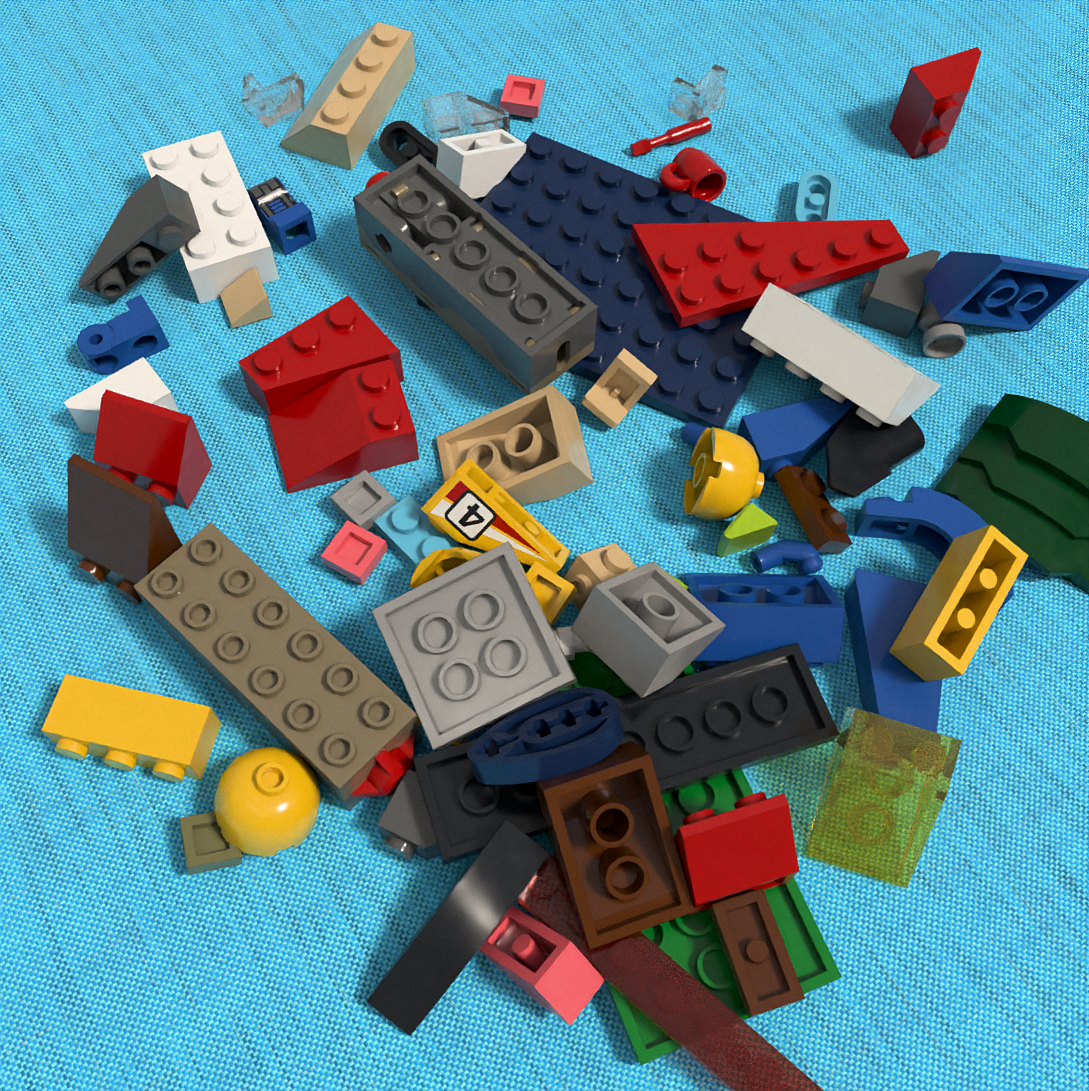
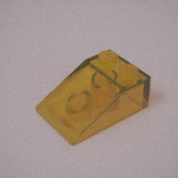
[804,705,962,888]

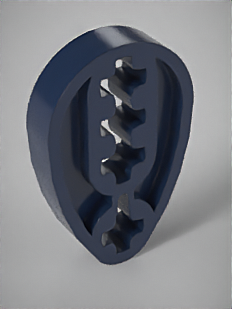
[467,688,624,785]

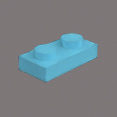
[374,494,463,570]

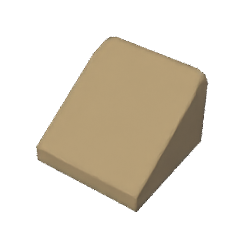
[220,268,273,329]

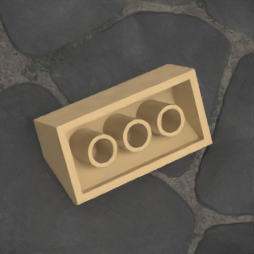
[281,22,416,170]

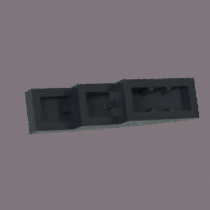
[366,819,550,1036]

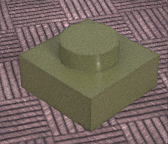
[179,811,242,876]

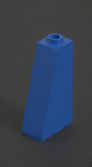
[844,568,943,769]

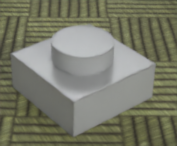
[330,470,396,530]

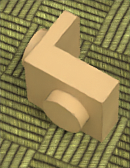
[581,348,658,429]
[563,542,637,611]

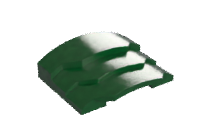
[934,393,1089,594]

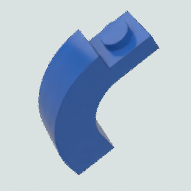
[854,486,1014,613]

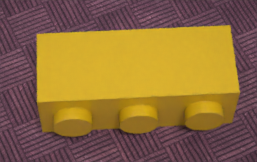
[889,525,1028,682]
[41,674,222,782]

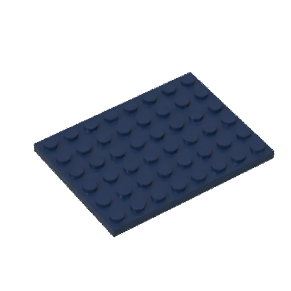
[416,132,797,429]

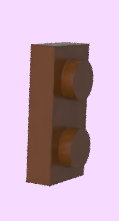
[774,464,853,554]
[709,888,805,1019]

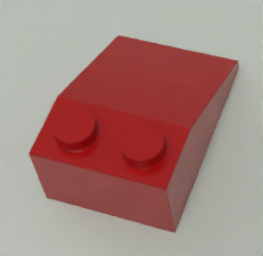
[268,359,419,494]

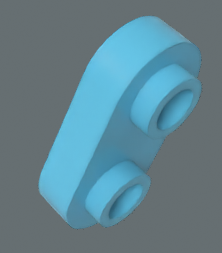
[792,169,839,221]

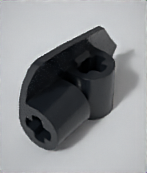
[825,403,925,499]

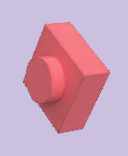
[500,74,545,118]
[321,520,388,585]

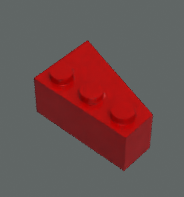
[238,295,404,416]

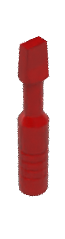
[630,117,712,156]

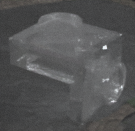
[668,64,728,122]
[241,73,305,128]

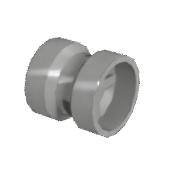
[917,302,967,359]

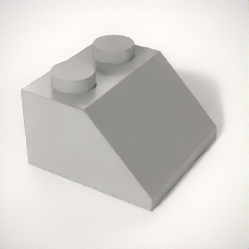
[570,561,726,698]

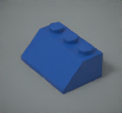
[922,251,1089,331]
[683,573,845,668]

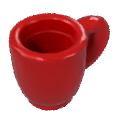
[659,147,727,203]

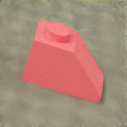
[479,906,605,1026]

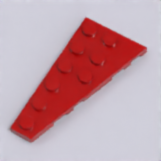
[631,220,910,328]

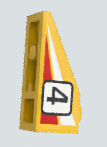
[421,457,571,574]

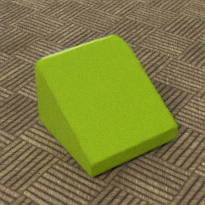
[716,503,778,558]

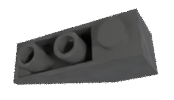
[79,174,201,302]

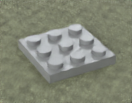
[372,541,577,751]

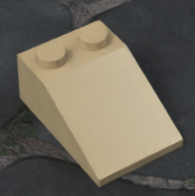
[436,384,594,505]

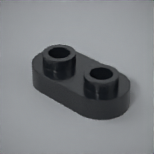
[379,120,438,168]

